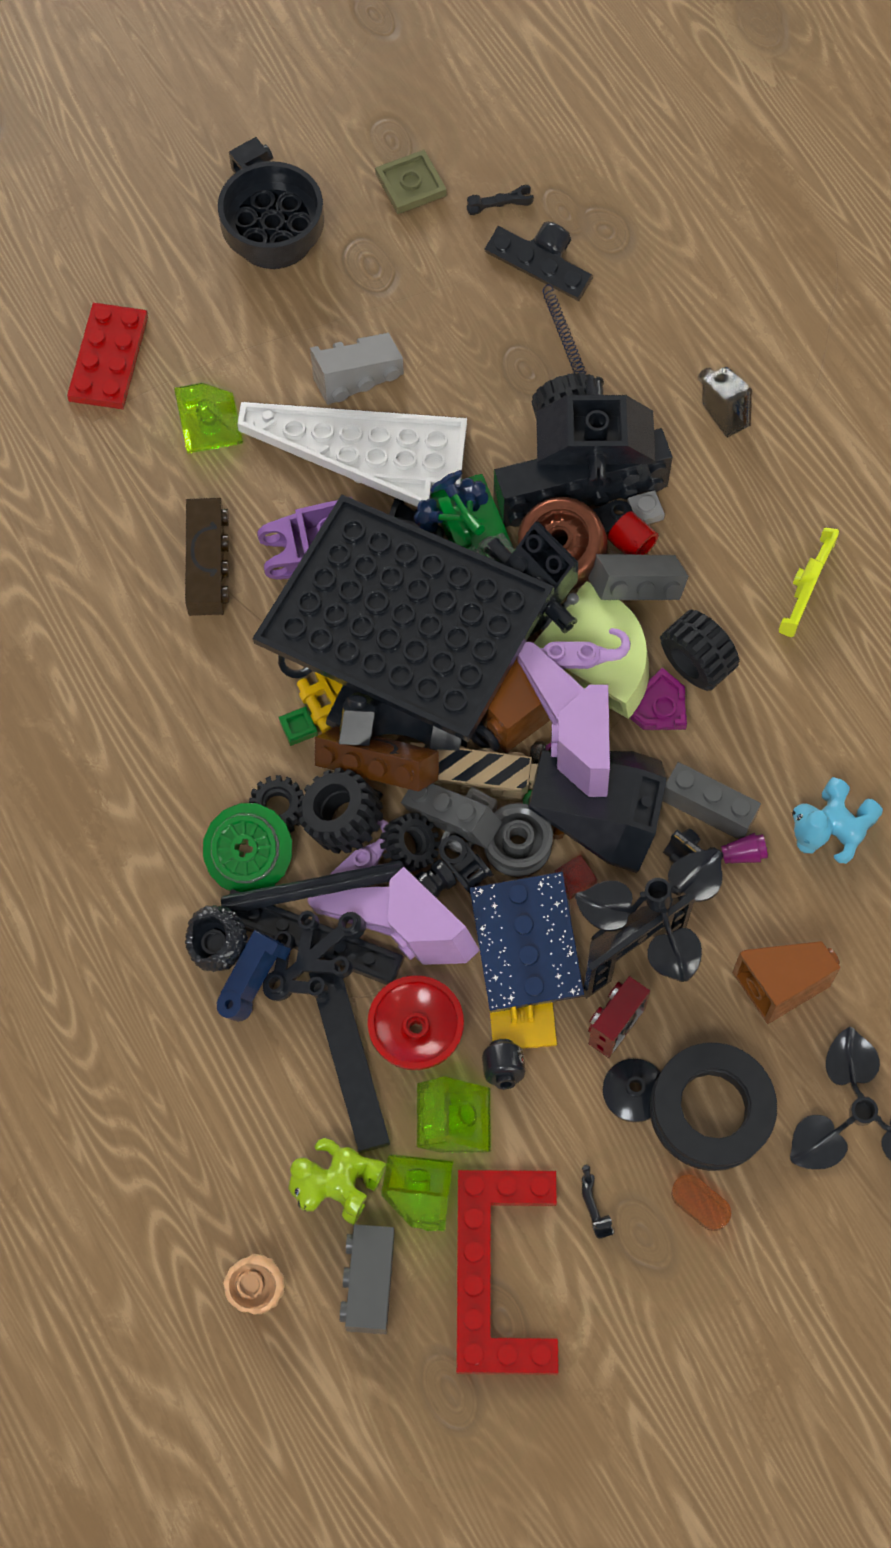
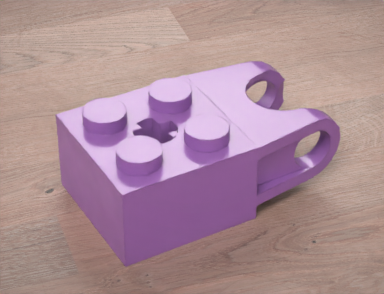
[257,497,353,579]

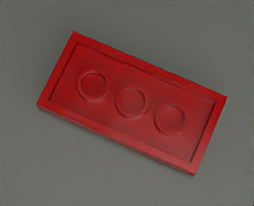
[67,302,148,410]

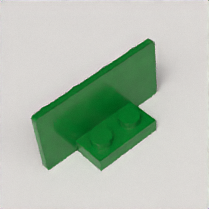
[430,474,514,560]

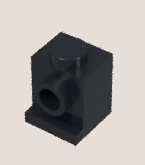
[229,137,273,173]

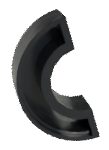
[338,692,461,751]

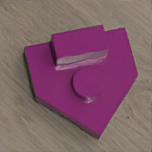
[630,667,687,730]

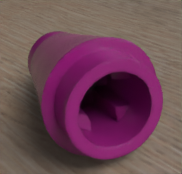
[721,832,768,864]

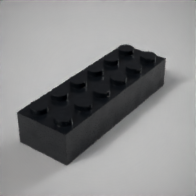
[493,428,673,527]

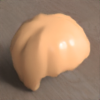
[224,1254,285,1315]

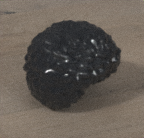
[185,905,248,972]

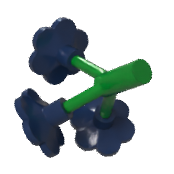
[414,470,488,535]

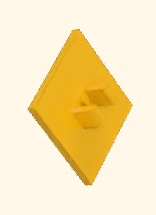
[489,1002,557,1049]

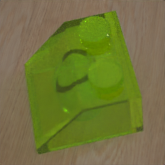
[417,1076,491,1153]

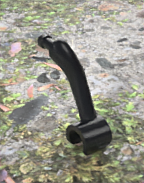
[582,1165,614,1239]

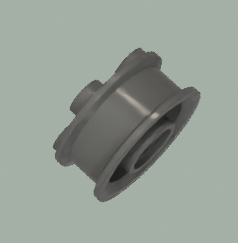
[484,803,553,877]

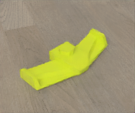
[778,528,839,637]

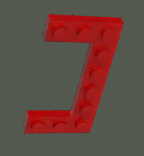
[456,1170,558,1375]

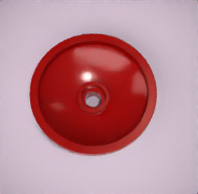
[367,975,464,1070]

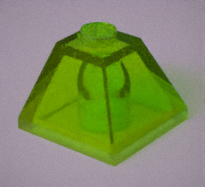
[174,383,243,454]
[381,1154,453,1231]

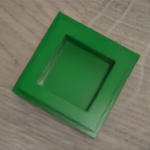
[278,706,318,746]

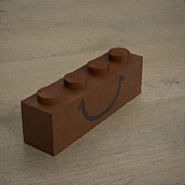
[315,727,439,792]

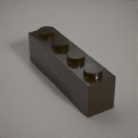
[185,498,229,616]

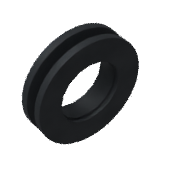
[650,1042,777,1171]

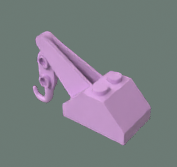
[517,628,631,797]
[308,819,480,965]

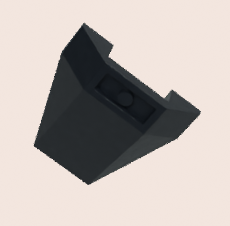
[528,750,667,873]

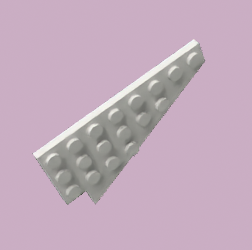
[237,402,467,507]

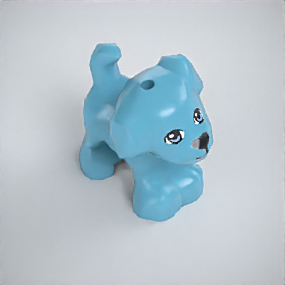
[792,777,883,864]

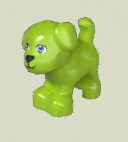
[288,1138,386,1225]

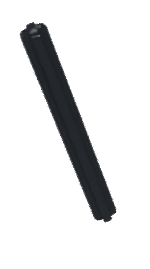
[221,861,404,913]

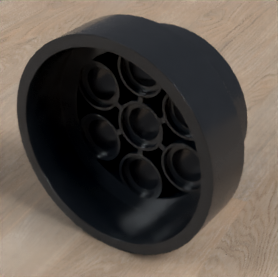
[218,161,324,269]

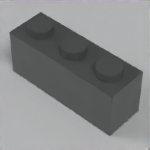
[588,554,689,600]
[662,762,761,839]
[401,783,502,849]
[340,1224,395,1334]

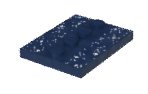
[470,872,585,1013]

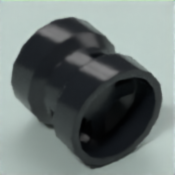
[414,859,457,898]

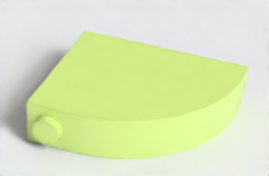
[534,581,650,719]

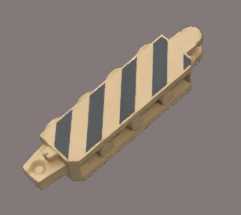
[410,741,538,801]

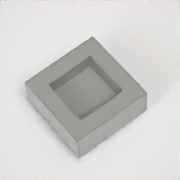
[627,490,665,524]

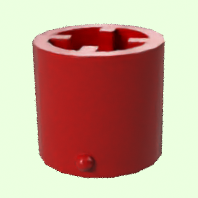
[607,511,659,555]

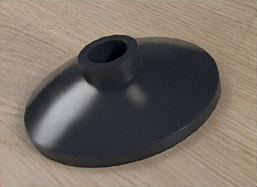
[602,1058,660,1122]

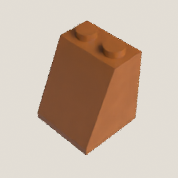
[487,658,550,753]
[732,941,841,1024]

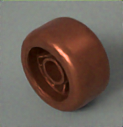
[517,497,608,589]

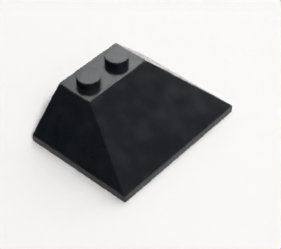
[583,893,695,999]

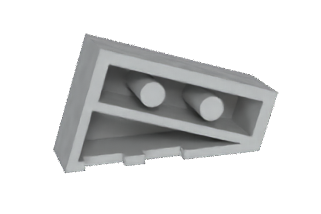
[310,333,404,405]

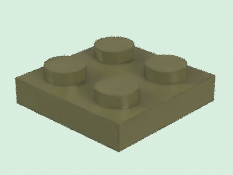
[375,149,447,215]

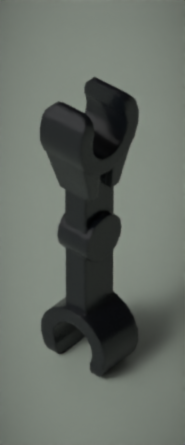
[466,185,534,215]

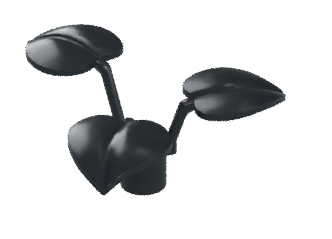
[575,849,723,982]
[790,1027,891,1170]

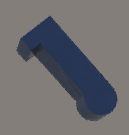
[217,930,291,1022]

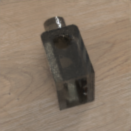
[698,367,752,438]

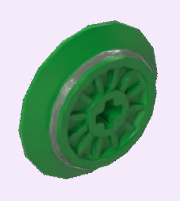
[203,803,293,892]

